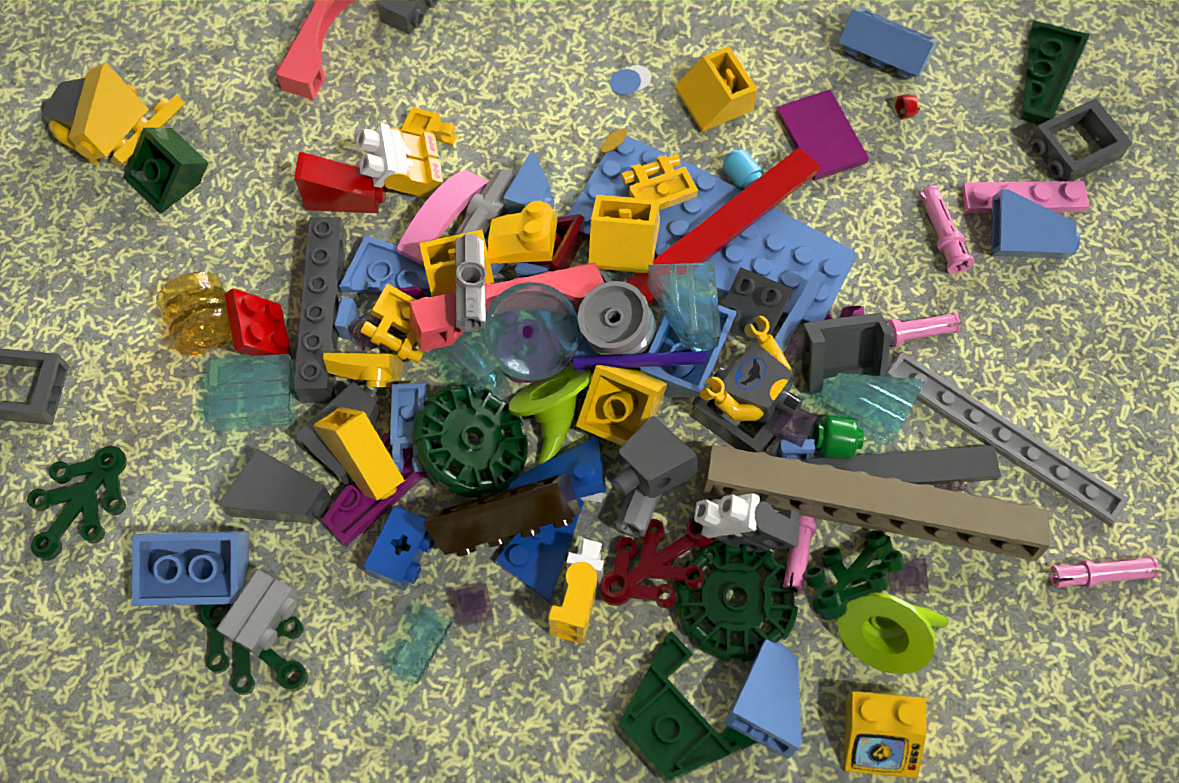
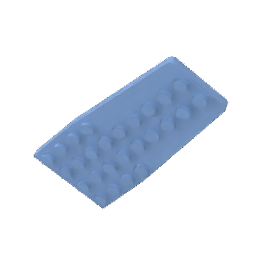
[567,136,856,325]

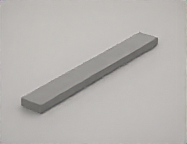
[886,351,1130,527]

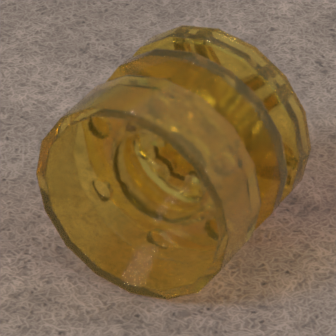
[156,272,233,356]

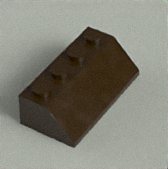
[424,472,580,557]

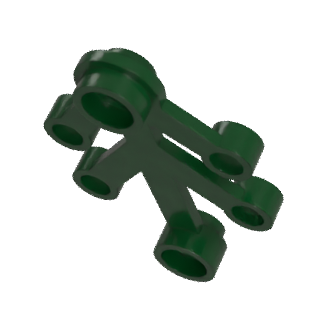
[27,446,127,561]
[803,530,905,620]
[199,604,308,695]

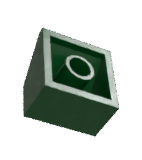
[123,127,209,214]

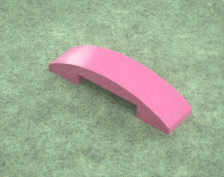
[396,170,489,265]

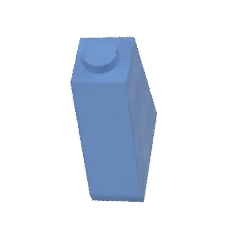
[992,189,1080,259]
[724,639,802,759]

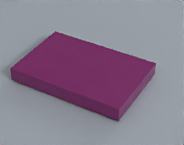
[776,89,869,181]

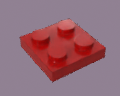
[224,288,292,363]

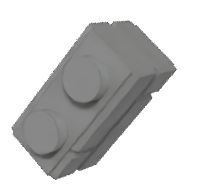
[216,569,298,656]

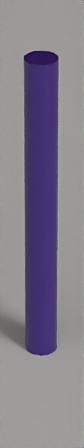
[573,351,707,370]

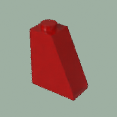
[294,152,386,214]

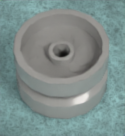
[577,281,657,356]

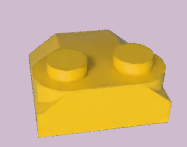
[488,201,557,264]
[323,353,403,388]

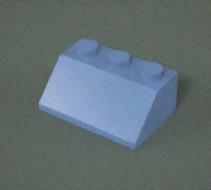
[838,8,939,79]
[640,289,737,397]
[132,531,249,606]

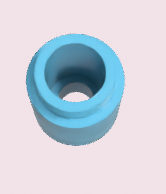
[722,149,764,191]

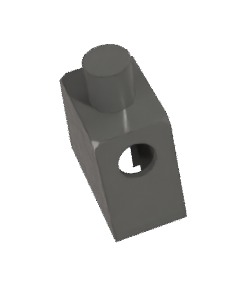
[612,415,698,498]

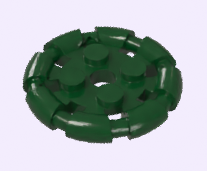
[412,384,528,498]
[674,541,798,662]

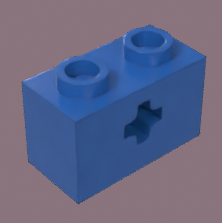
[363,506,435,591]

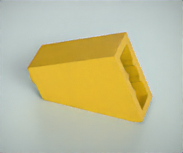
[69,62,149,161]
[312,407,405,500]

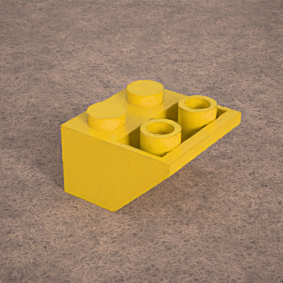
[675,46,758,132]
[588,195,660,274]
[419,229,495,297]

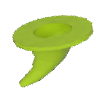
[509,366,593,466]
[837,592,949,674]

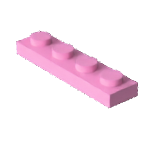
[962,181,1089,213]

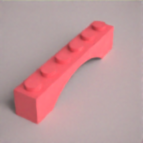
[276,0,356,100]
[409,263,604,352]

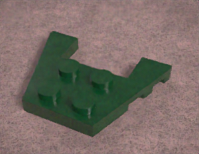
[616,631,758,783]

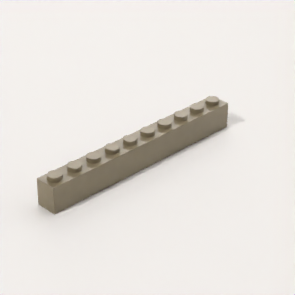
[702,444,1050,561]

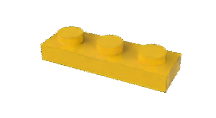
[110,95,185,169]

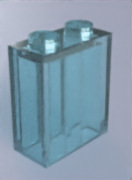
[204,354,295,431]

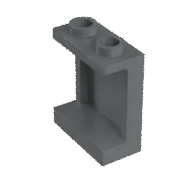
[801,312,894,394]

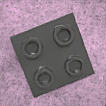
[722,267,794,343]

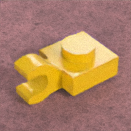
[401,107,458,146]

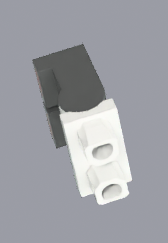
[694,493,801,553]

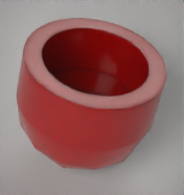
[895,94,920,119]

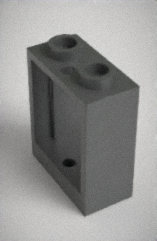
[1029,98,1132,181]
[0,348,69,425]
[692,359,792,452]

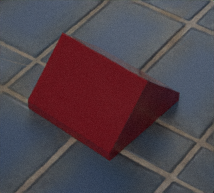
[525,214,585,271]

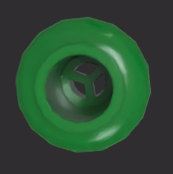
[812,415,864,459]

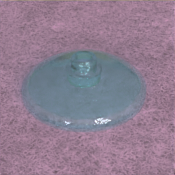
[483,282,580,381]

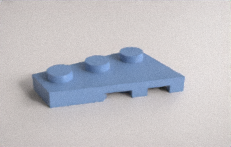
[339,235,431,295]

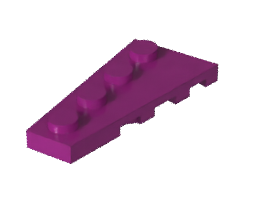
[322,429,437,547]

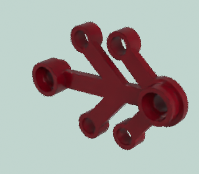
[599,517,714,608]

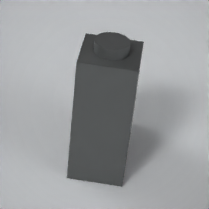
[295,381,381,487]
[218,448,330,524]

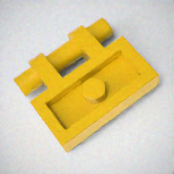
[620,154,698,211]
[360,283,424,364]

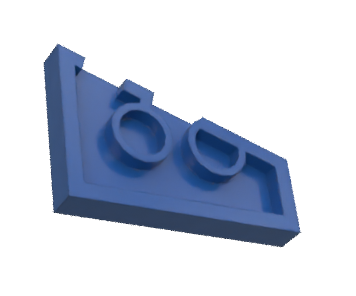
[505,436,606,499]
[495,499,584,603]

